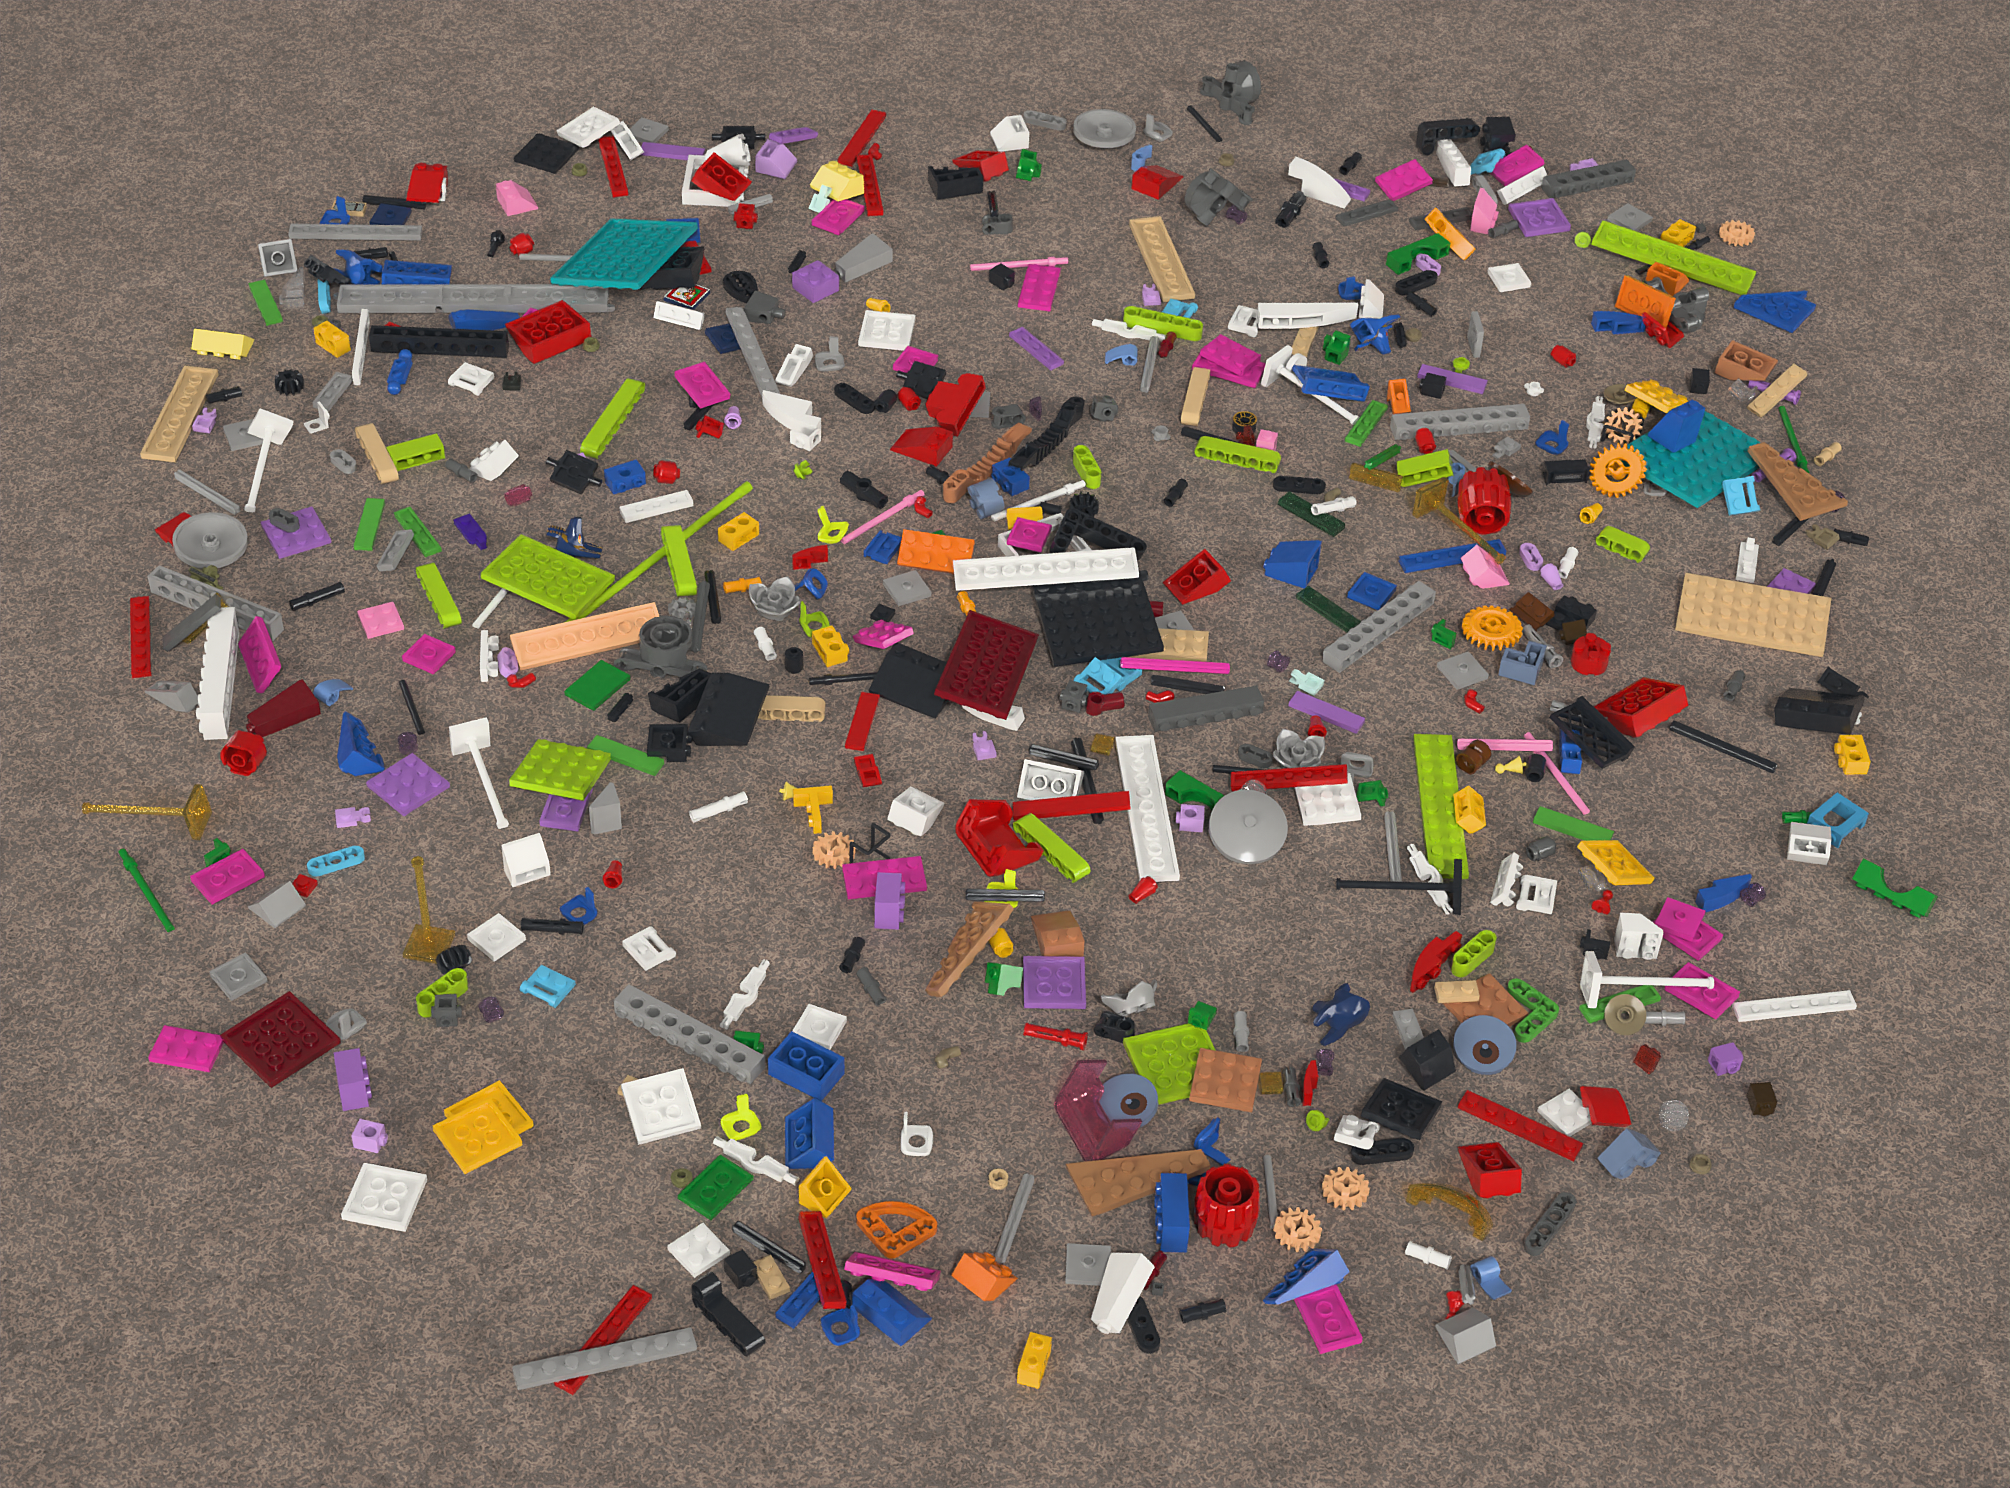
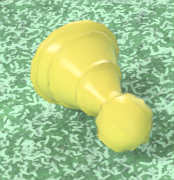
[1495,756,1526,774]
[779,781,797,801]

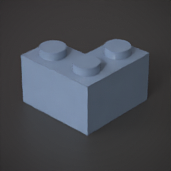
[1499,641,1547,685]
[1597,1128,1661,1179]

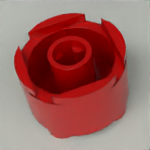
[1571,633,1611,676]
[220,730,267,776]

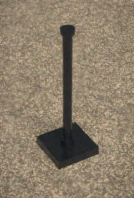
[1336,859,1462,915]

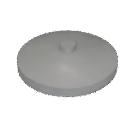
[1073,109,1136,148]
[172,512,248,569]
[1209,790,1288,864]

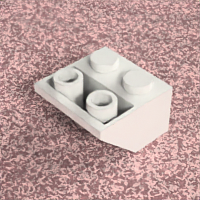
[990,115,1029,151]
[1358,279,1384,319]
[469,440,519,481]
[1787,822,1831,865]
[501,833,550,887]
[1614,913,1663,960]

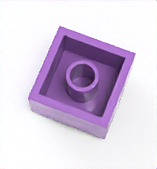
[792,260,839,303]
[875,872,905,930]
[333,1048,372,1111]

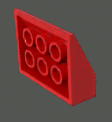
[505,300,591,364]
[1594,677,1688,738]

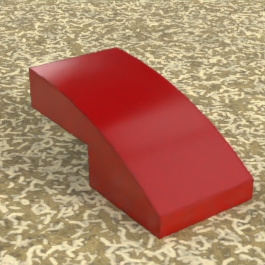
[792,545,828,570]
[854,754,882,788]
[1302,1060,1319,1106]

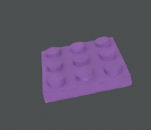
[1508,198,1571,237]
[260,507,331,559]
[366,753,450,816]
[1023,956,1086,1009]

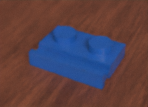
[863,530,902,564]

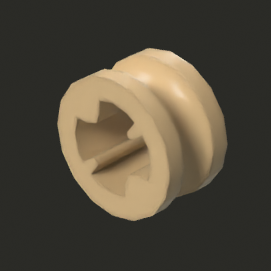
[989,1169,1008,1190]

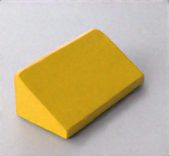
[1006,507,1043,530]

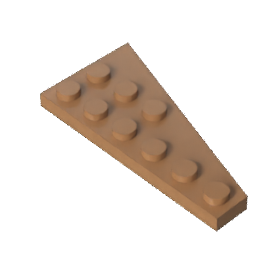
[1748,442,1848,521]
[925,901,1014,997]
[1066,1149,1211,1217]

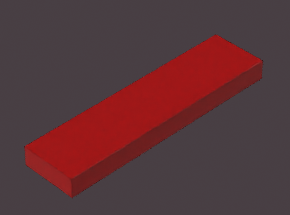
[845,692,880,751]

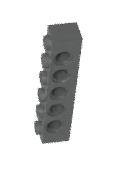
[1541,159,1636,198]

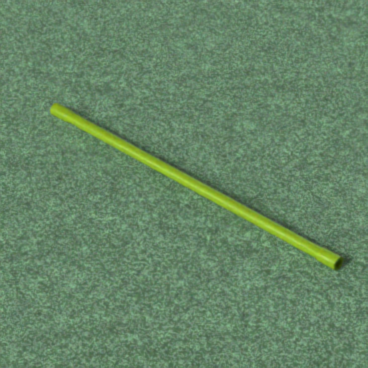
[564,481,753,623]

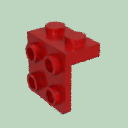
[1642,312,1684,348]

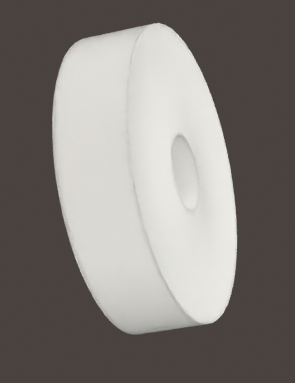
[1285,353,1307,375]

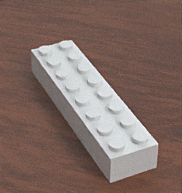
[196,607,240,740]

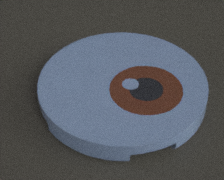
[1453,1015,1516,1075]
[1095,1074,1159,1131]

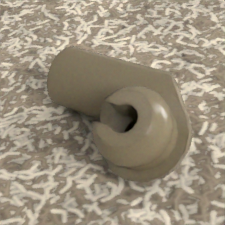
[1324,487,1341,502]
[935,1046,961,1069]

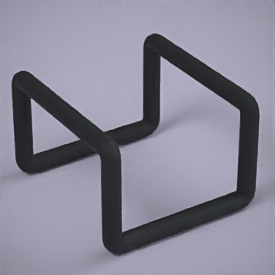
[1601,409,1644,443]
[849,823,891,864]

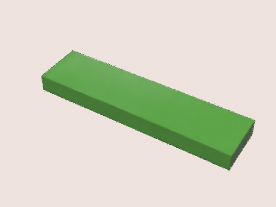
[248,280,283,326]
[1345,400,1388,447]
[354,498,385,551]
[394,507,442,557]
[587,735,664,776]
[1533,806,1614,841]
[1579,985,1661,1023]

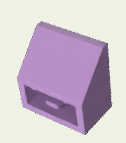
[755,139,797,179]

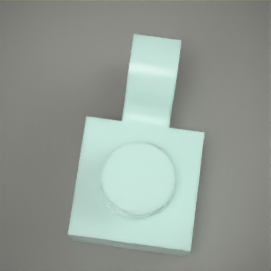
[809,184,832,213]
[1289,669,1325,696]

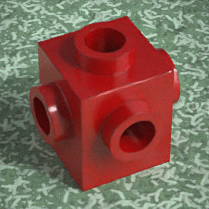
[734,203,758,229]

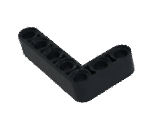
[1049,508,1147,561]

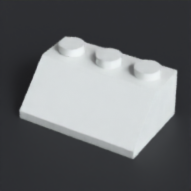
[1017,759,1084,800]

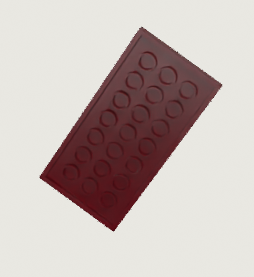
[934,610,1039,720]

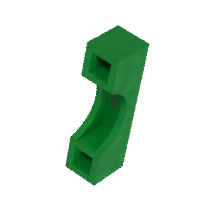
[1386,233,1450,275]
[1165,770,1224,810]
[1852,858,1938,918]

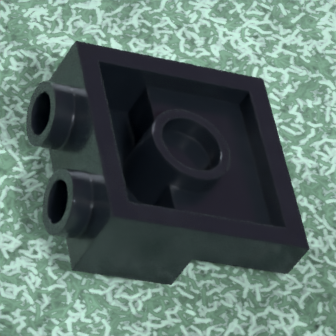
[303,254,351,285]
[1546,595,1597,631]
[647,724,692,762]

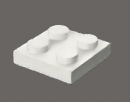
[1488,263,1531,292]
[467,913,526,962]
[793,1004,847,1050]
[1537,1089,1591,1137]
[667,1223,730,1278]

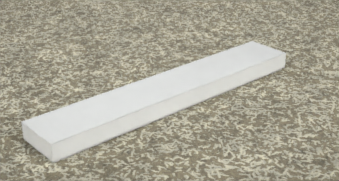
[352,309,370,385]
[1732,990,1857,1022]

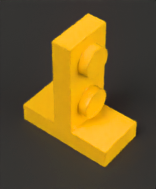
[793,786,833,834]

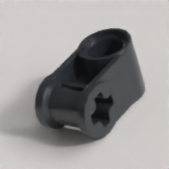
[1094,1011,1135,1043]

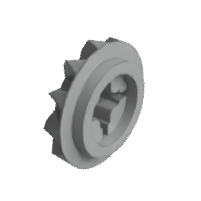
[668,597,696,620]

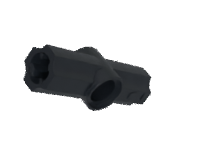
[1276,191,1307,228]
[840,470,888,509]

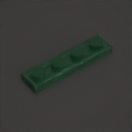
[1278,491,1346,537]
[1296,586,1361,633]

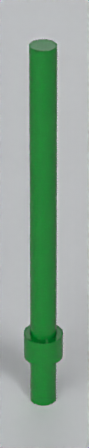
[1778,406,1809,473]
[118,848,175,932]

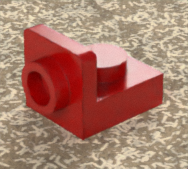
[695,415,724,439]

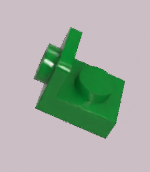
[1431,619,1457,650]
[1356,780,1388,806]
[204,838,231,867]
[1188,1001,1217,1030]
[734,1031,764,1054]

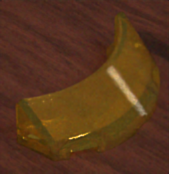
[1406,1183,1493,1241]

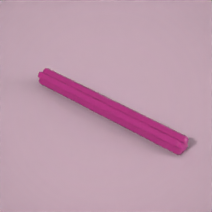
[1120,657,1230,674]

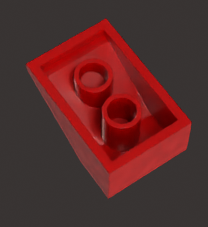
[952,150,1009,181]
[691,152,752,201]
[406,163,448,203]
[1132,165,1183,200]
[890,426,953,467]
[1163,549,1231,605]
[1458,1142,1522,1198]

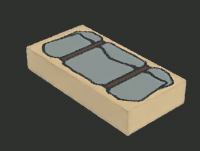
[331,201,367,217]

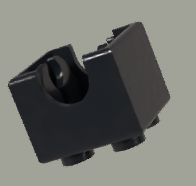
[1480,117,1516,158]

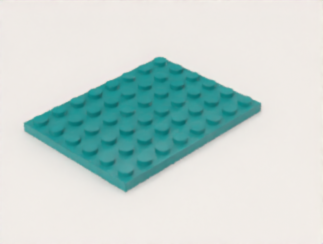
[550,218,698,290]
[1620,411,1761,508]

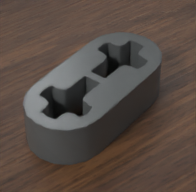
[269,508,300,532]
[1238,744,1273,768]

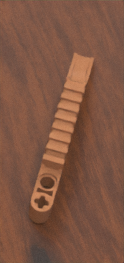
[943,423,1032,503]

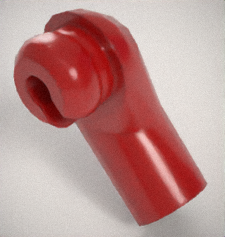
[868,143,882,161]
[914,496,933,518]
[507,673,536,688]
[1464,689,1485,714]
[1146,690,1175,703]

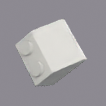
[887,787,944,836]

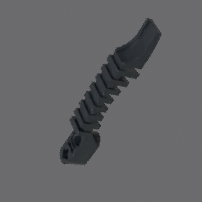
[1008,396,1085,471]

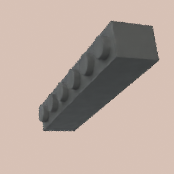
[1148,685,1264,732]

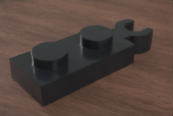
[1818,667,1869,707]

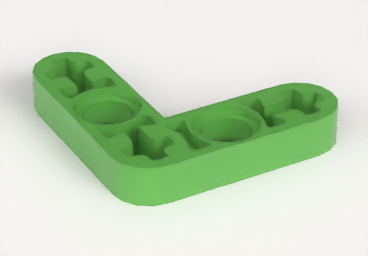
[1507,978,1559,1043]

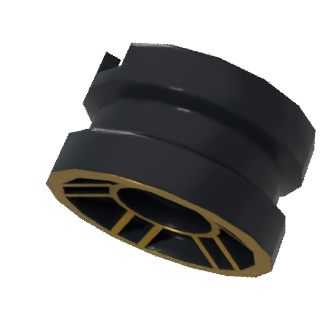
[1232,411,1257,436]

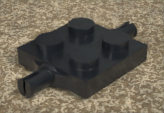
[712,126,766,149]
[896,361,946,399]
[546,450,602,495]

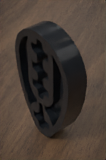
[723,271,758,304]

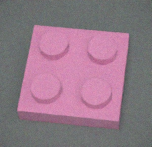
[357,602,404,639]

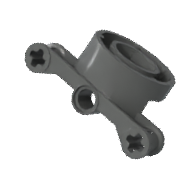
[1200,60,1261,125]
[1185,168,1253,226]
[1642,277,1709,333]
[614,616,708,678]

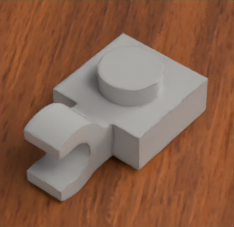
[1492,437,1521,459]

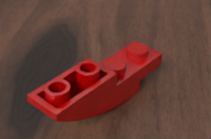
[1410,931,1462,993]

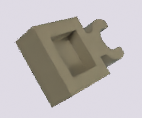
[1806,524,1839,550]

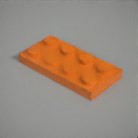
[1615,275,1676,328]
[897,529,975,574]

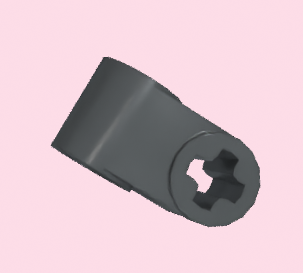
[982,213,1013,235]
[991,404,1026,429]

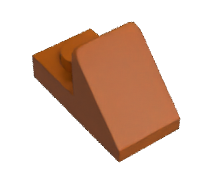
[1387,379,1411,414]

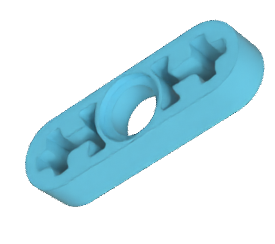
[318,279,331,314]
[307,846,365,877]

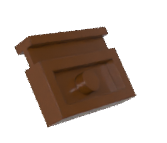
[1509,592,1555,632]

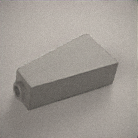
[835,234,893,283]

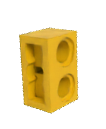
[1660,219,1696,247]
[314,321,351,358]
[718,512,759,551]
[812,625,849,667]
[1834,735,1871,774]
[1453,786,1486,834]
[1017,1332,1052,1389]

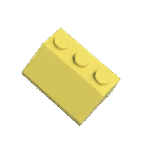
[810,161,864,201]
[192,329,255,360]

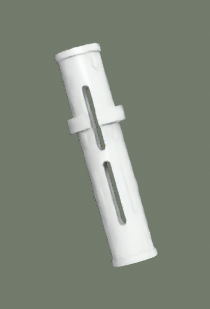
[1311,496,1356,515]
[689,791,748,823]

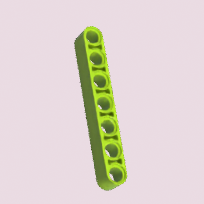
[580,378,645,459]

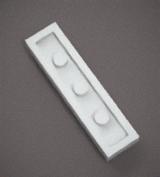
[1497,166,1547,205]
[619,490,693,523]

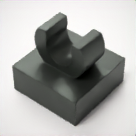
[502,372,521,391]

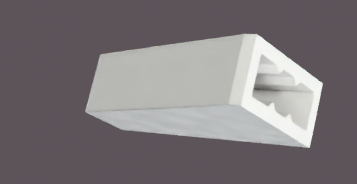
[1091,1253,1155,1334]

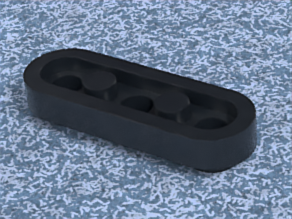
[1395,270,1438,295]
[834,383,875,414]
[1273,476,1326,494]
[1350,1138,1414,1165]
[1127,1296,1160,1354]

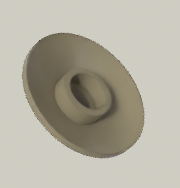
[1604,384,1637,404]
[1604,994,1646,1035]

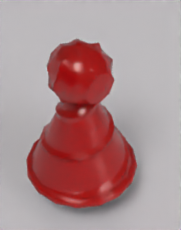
[1591,889,1613,915]
[1445,1290,1465,1319]

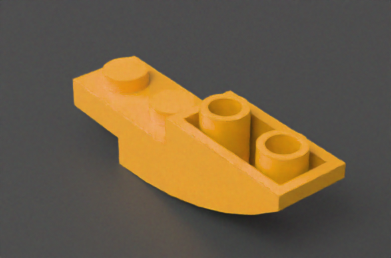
[1425,207,1476,260]

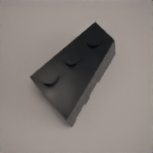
[928,166,983,200]
[648,668,711,723]

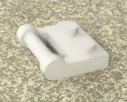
[1228,305,1259,337]
[448,362,494,396]
[1516,875,1557,914]
[622,926,676,971]
[1334,1115,1380,1149]

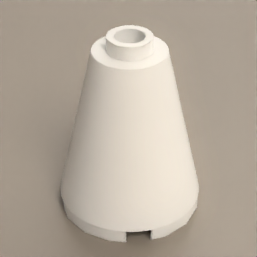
[705,134,751,166]

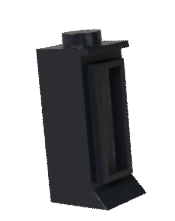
[1542,459,1591,486]

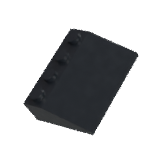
[638,246,705,290]
[869,642,949,719]
[688,672,770,746]
[1774,688,1865,735]

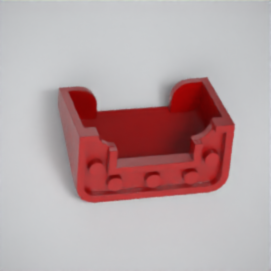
[955,799,1044,877]

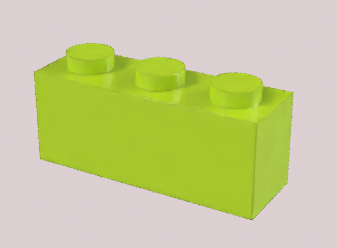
[386,433,445,471]
[1397,449,1454,487]

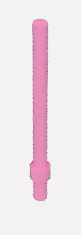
[970,257,1068,271]
[840,490,925,544]
[1524,732,1590,815]

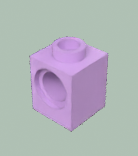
[1176,804,1205,832]
[352,1119,388,1153]

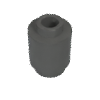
[1526,836,1556,861]

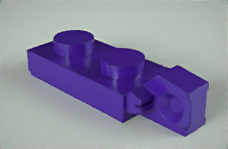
[453,513,487,550]

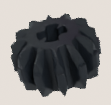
[274,368,304,396]
[1069,492,1099,517]
[435,944,472,975]

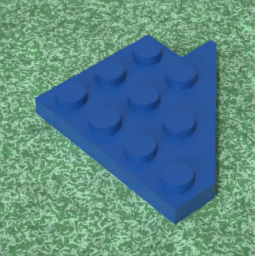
[1733,291,1816,333]

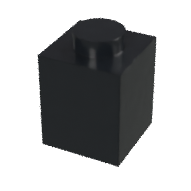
[989,263,1015,290]
[1690,368,1710,395]
[1419,372,1447,399]
[724,1249,757,1290]

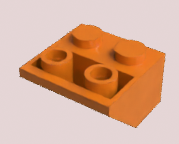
[1646,262,1689,296]
[951,1252,1017,1301]

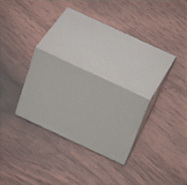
[258,239,298,277]
[589,782,622,834]
[248,881,306,928]
[1435,1307,1496,1364]

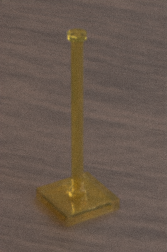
[1412,477,1506,564]
[82,784,212,840]
[403,856,455,964]

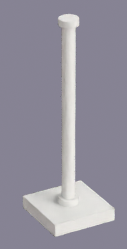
[1261,345,1359,425]
[244,408,294,512]
[449,717,509,829]
[1580,951,1714,1008]

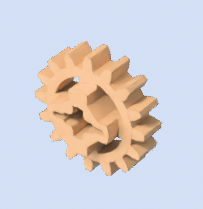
[1719,220,1755,247]
[1605,407,1643,445]
[813,831,856,869]
[1322,1167,1370,1210]
[1273,1207,1322,1252]

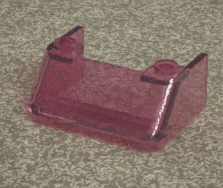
[1055,1060,1142,1162]

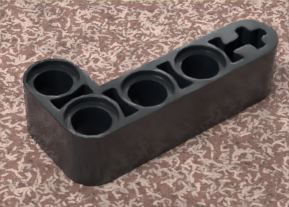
[1416,118,1480,155]
[691,1271,766,1357]

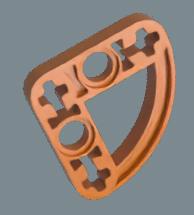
[856,1201,937,1259]

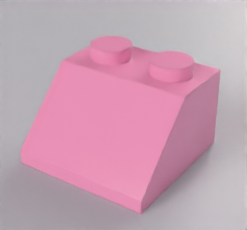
[496,180,538,216]
[1470,188,1499,235]
[1461,545,1510,589]

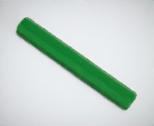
[1364,444,1401,470]

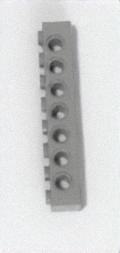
[1390,404,1530,440]
[148,565,284,641]
[1323,581,1436,673]
[614,984,765,1084]

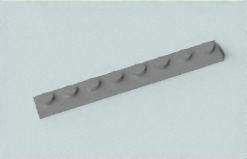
[288,224,423,241]
[726,307,780,399]
[512,1327,697,1390]

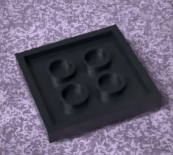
[514,133,579,174]
[1361,1078,1442,1140]

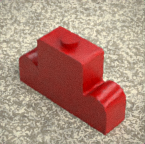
[926,373,986,437]

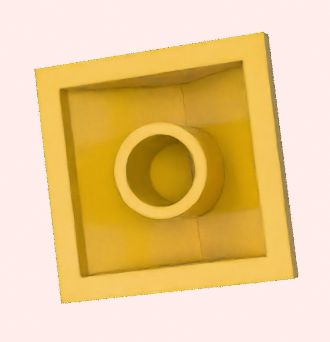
[799,1156,852,1218]

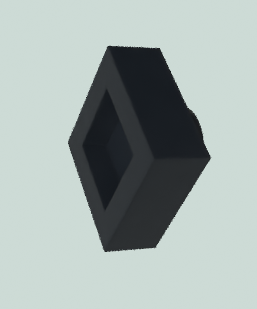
[870,604,895,622]

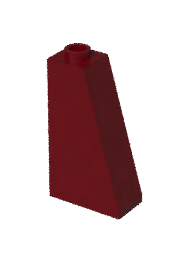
[246,679,321,737]

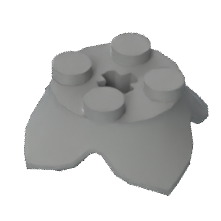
[749,576,801,621]
[1273,729,1325,768]
[1101,980,1158,1017]

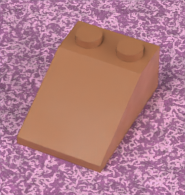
[1715,340,1778,381]
[1031,911,1085,957]

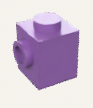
[1708,1042,1743,1076]

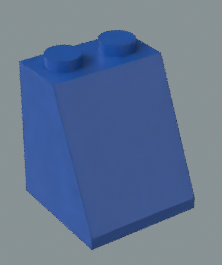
[1647,399,1706,453]
[1263,540,1322,589]

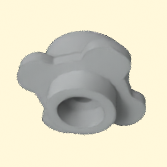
[1151,425,1171,441]

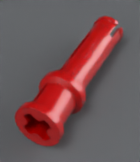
[1023,1023,1088,1051]

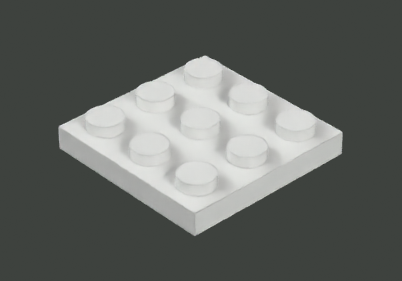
[557,107,620,148]
[858,310,915,351]
[1294,773,1361,826]
[621,1068,701,1145]
[341,1163,427,1232]

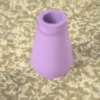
[724,406,742,429]
[1540,563,1563,590]

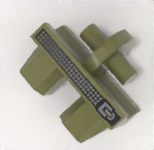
[188,565,223,590]

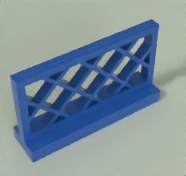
[382,260,452,284]
[1292,365,1370,402]

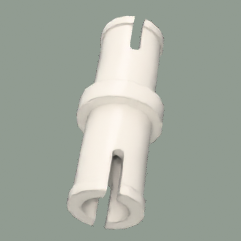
[1558,547,1578,579]
[754,627,777,661]
[1405,1241,1452,1269]

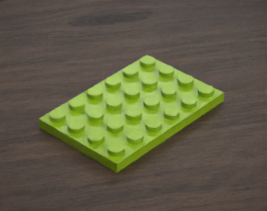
[481,534,615,620]

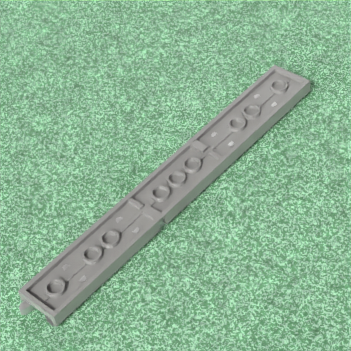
[333,284,615,313]

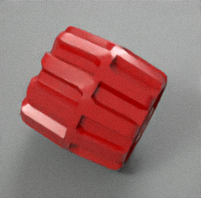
[1457,467,1511,535]
[1194,1164,1260,1248]

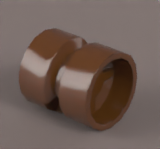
[1456,739,1492,775]

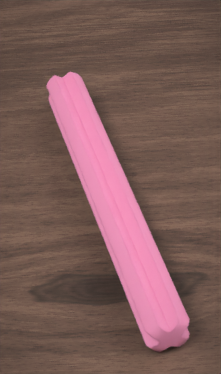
[1457,739,1553,751]

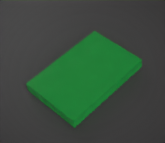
[564,660,631,711]
[678,1154,754,1220]

